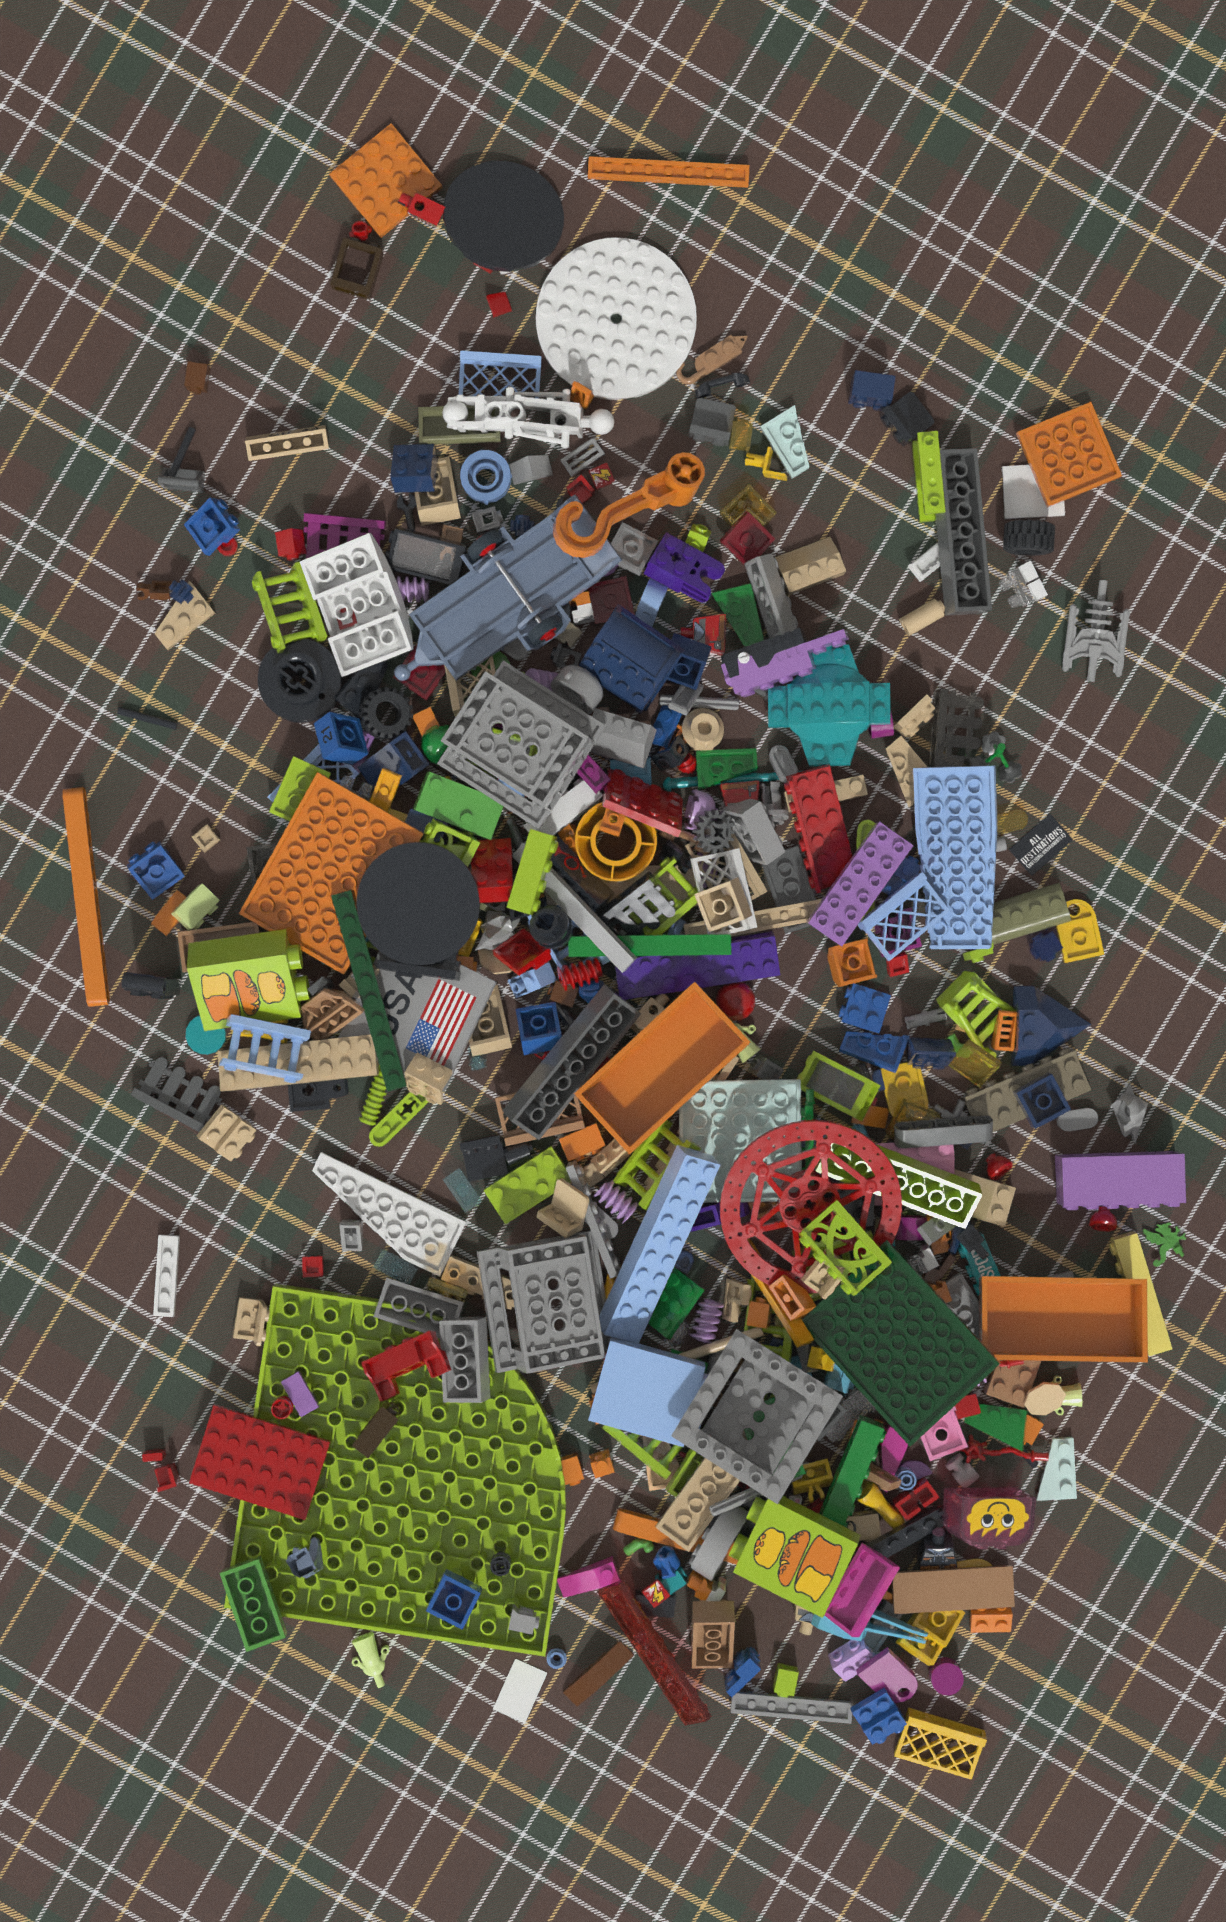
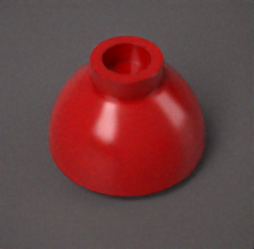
[986,1153,1013,1180]
[1089,1206,1118,1231]

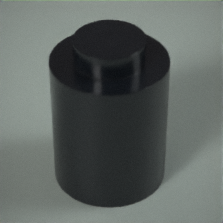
[503,1142,535,1167]

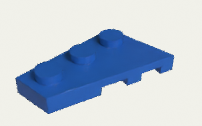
[839,1032,910,1073]

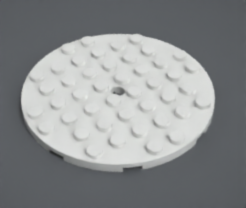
[536,238,697,400]

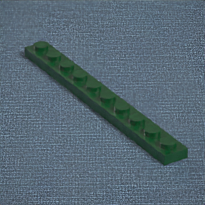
[331,890,407,1092]

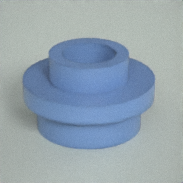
[547,1648,567,1669]

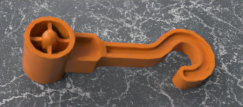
[553,452,705,558]

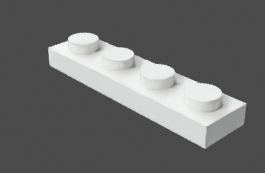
[153,1234,180,1317]

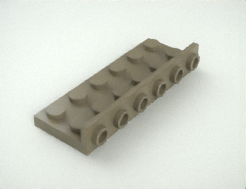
[962,1047,1091,1132]

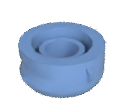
[460,449,512,505]

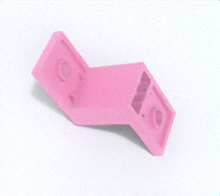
[921,1406,968,1461]

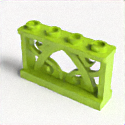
[419,819,480,867]
[799,1200,892,1296]

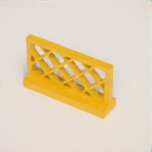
[894,1708,987,1780]

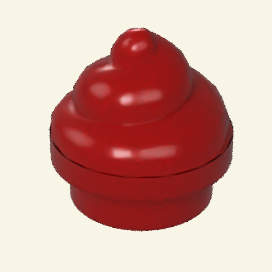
[677,753,697,774]

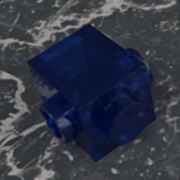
[1029,931,1063,962]

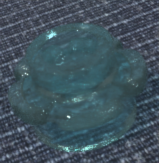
[468,1056,487,1071]

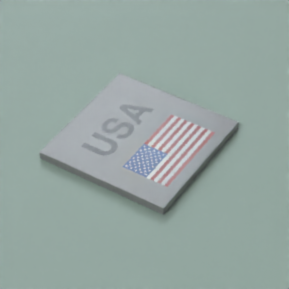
[338,951,497,1092]

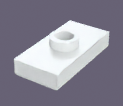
[908,542,940,582]

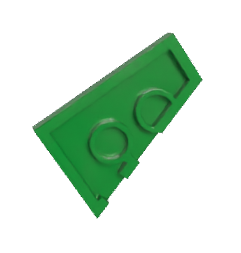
[712,584,764,647]
[696,748,758,791]
[964,1404,1028,1451]

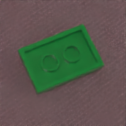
[648,1267,704,1339]

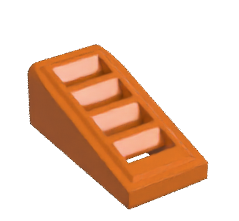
[570,381,594,409]
[991,1010,1017,1051]

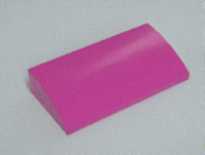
[824,1543,900,1637]

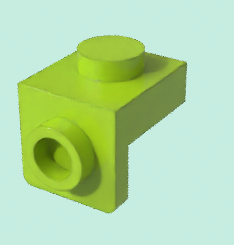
[685,524,711,552]
[963,942,994,963]

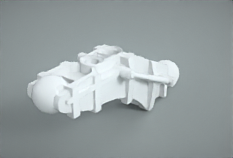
[442,387,614,449]

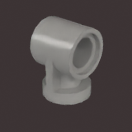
[945,1453,980,1489]

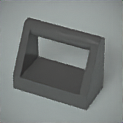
[158,467,205,493]

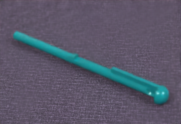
[663,770,806,792]

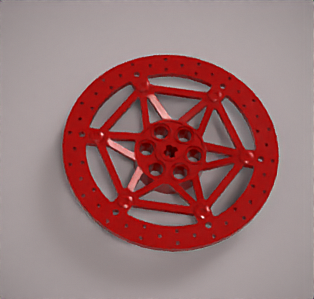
[720,1120,902,1293]

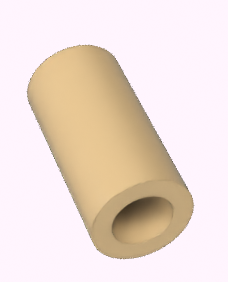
[899,599,945,636]

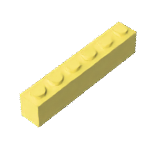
[1109,1231,1172,1356]

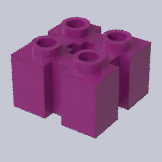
[873,907,922,957]

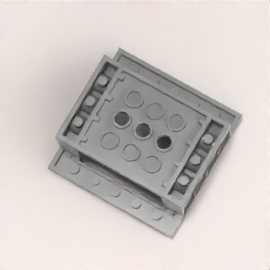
[437,661,606,830]
[477,1230,611,1374]
[671,1329,843,1504]

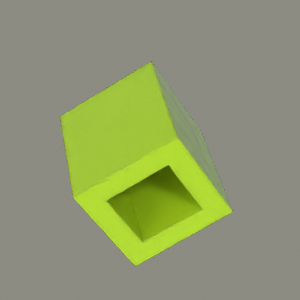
[773,1663,799,1698]

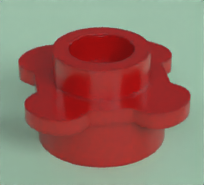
[349,221,372,241]

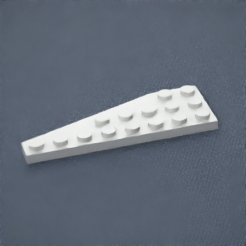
[312,1152,467,1277]

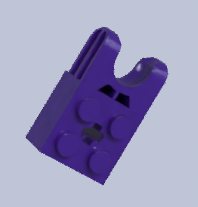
[644,532,725,603]

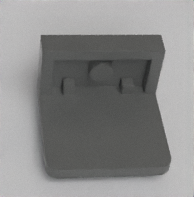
[689,398,736,446]

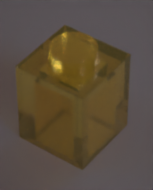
[729,419,753,451]

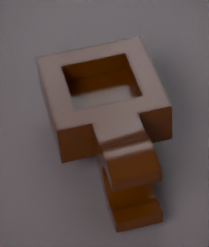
[136,581,172,600]

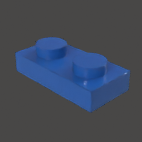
[652,705,682,749]

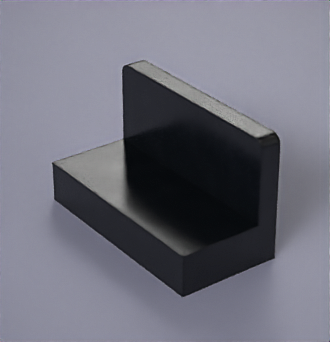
[634,1590,676,1618]

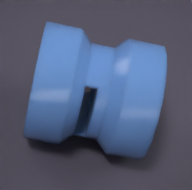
[895,1466,917,1490]

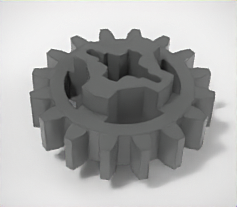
[692,809,736,854]

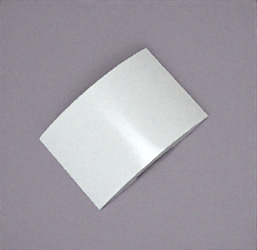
[300,533,413,677]

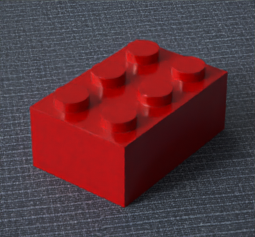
[471,838,514,903]

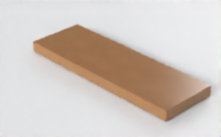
[892,1565,1015,1614]

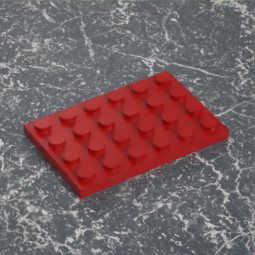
[189,1404,331,1520]

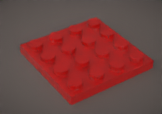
[602,768,683,837]

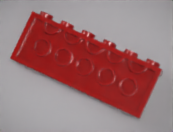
[784,764,852,894]

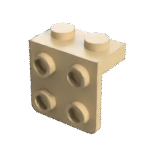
[405,1052,453,1105]
[537,1178,589,1238]
[232,1297,270,1346]

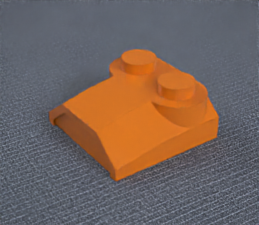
[827,938,877,987]

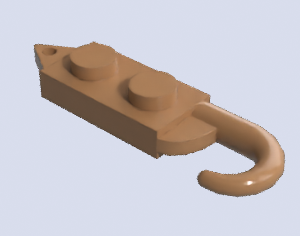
[676,335,748,385]

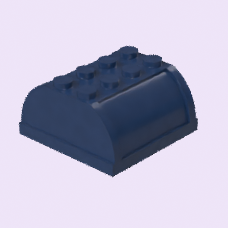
[579,604,686,715]

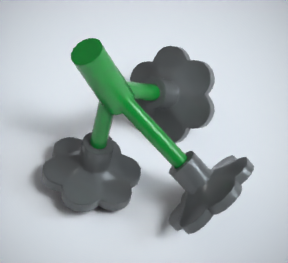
[969,731,1022,783]

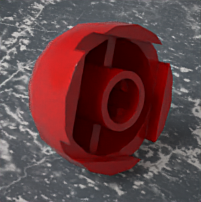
[715,982,756,1021]

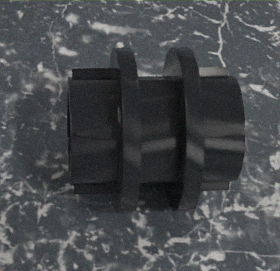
[529,905,573,949]

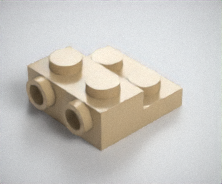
[893,695,935,738]
[197,1105,256,1161]

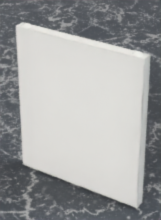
[1001,465,1065,519]

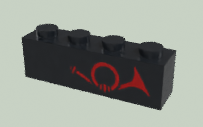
[550,836,614,913]

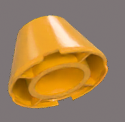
[575,802,657,881]

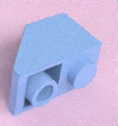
[508,962,557,998]

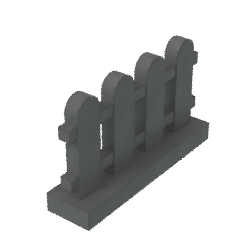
[131,1057,222,1132]

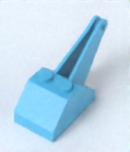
[811,1609,928,1644]

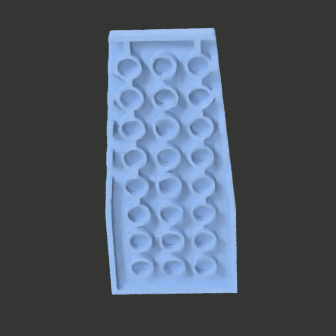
[913,765,997,949]

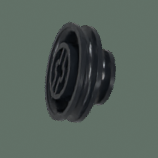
[258,639,342,723]

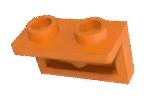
[970,1607,1013,1633]

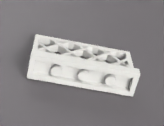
[690,848,757,934]

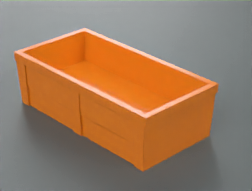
[574,982,751,1154]
[979,1276,1148,1362]

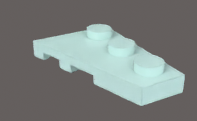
[760,405,809,479]

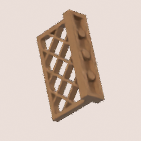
[495,1092,585,1146]

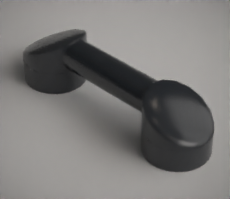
[695,372,751,399]

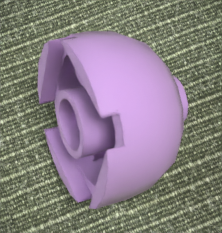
[684,790,718,830]

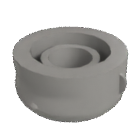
[550,665,603,714]

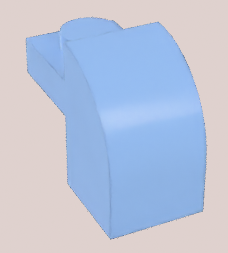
[635,578,668,627]

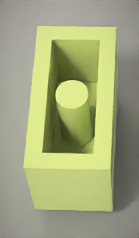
[171,884,220,931]

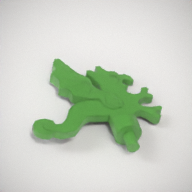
[1142,1223,1186,1267]

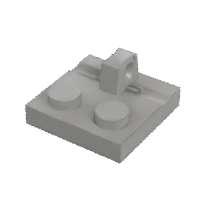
[611,522,658,576]

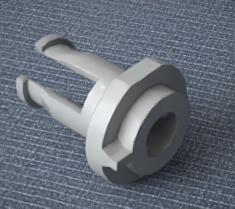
[760,782,789,826]

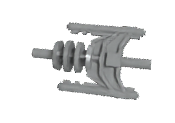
[1062,580,1130,682]

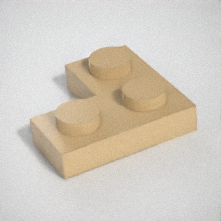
[722,1279,752,1322]

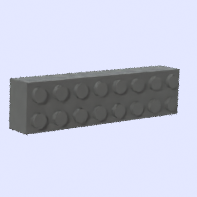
[936,448,992,616]
[502,984,641,1140]

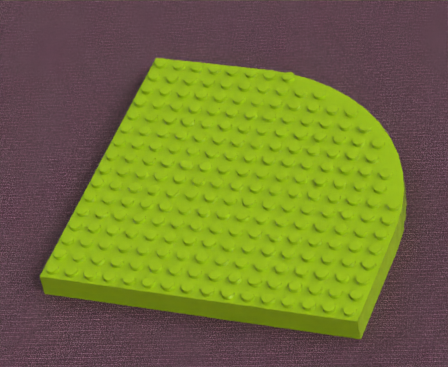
[224,1284,566,1656]

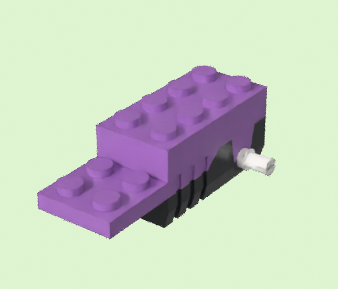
[721,627,849,697]

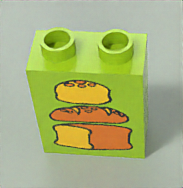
[187,929,311,1031]
[728,1496,861,1618]

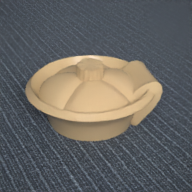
[682,708,724,750]

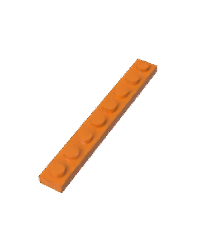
[588,156,750,188]

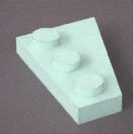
[1035,1437,1077,1501]

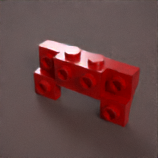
[361,1330,452,1402]

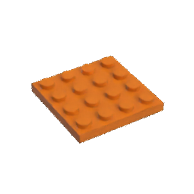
[329,124,443,238]
[1016,402,1122,508]

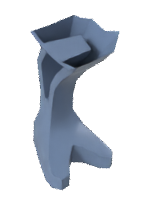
[286,1537,324,1578]

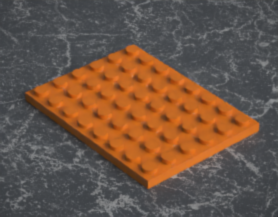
[239,772,424,975]

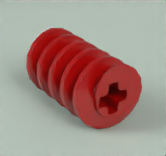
[557,957,602,991]

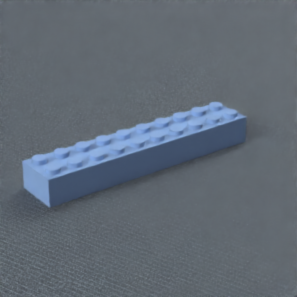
[599,1145,720,1343]

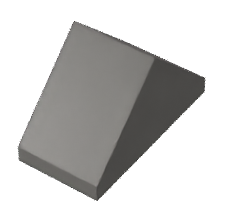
[509,455,553,485]
[340,1219,363,1251]

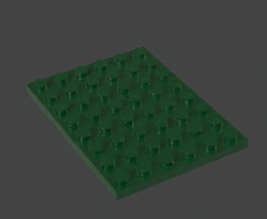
[802,1240,1001,1447]

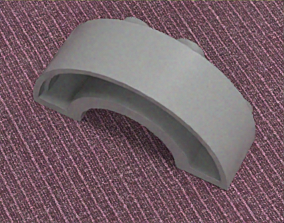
[689,1506,749,1581]

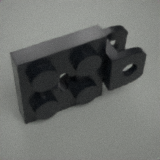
[288,1079,349,1112]

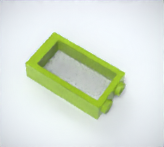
[797,1051,881,1121]

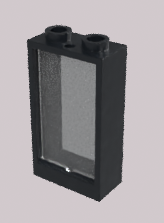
[385,526,468,585]

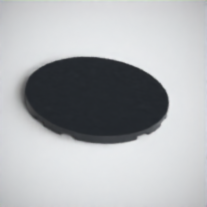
[443,161,564,272]
[357,842,480,965]

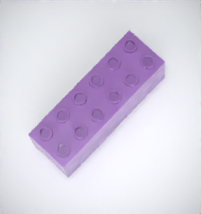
[806,822,913,946]
[1055,1151,1186,1210]

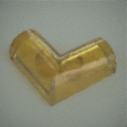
[720,484,777,527]
[885,1098,940,1140]

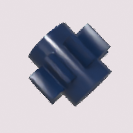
[510,515,535,537]
[168,579,194,605]

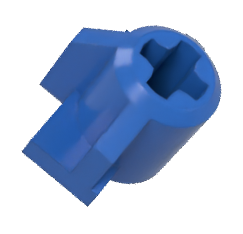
[579,980,604,1004]
[653,1545,680,1579]

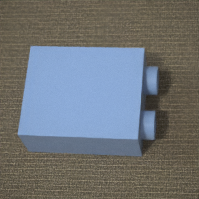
[588,1337,709,1447]

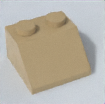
[694,877,752,932]

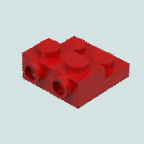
[492,928,551,976]

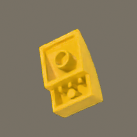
[895,1610,965,1666]

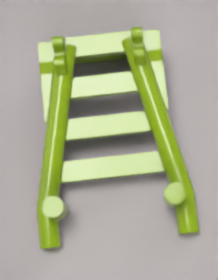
[936,971,1017,1067]

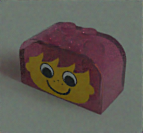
[942,1487,1036,1549]

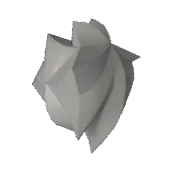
[475,910,520,950]
[1110,1082,1148,1144]

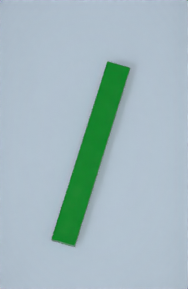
[568,934,732,957]

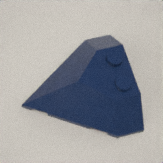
[1011,985,1092,1066]

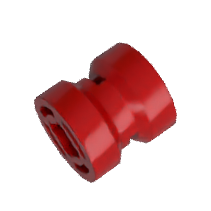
[271,1395,294,1419]

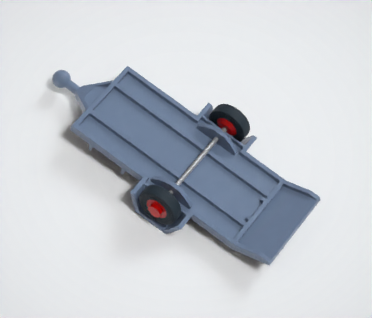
[394,495,622,681]

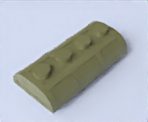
[418,406,501,445]
[992,883,1071,945]

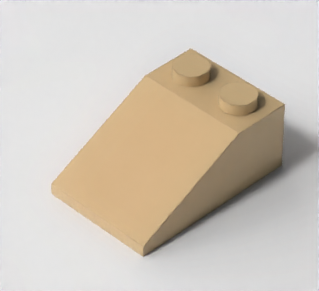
[415,457,461,526]
[469,985,512,1057]
[954,1169,1016,1227]

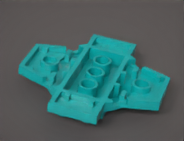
[768,644,891,767]

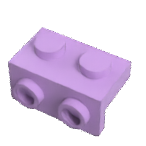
[828,1639,876,1682]

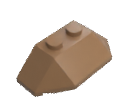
[301,988,365,1041]

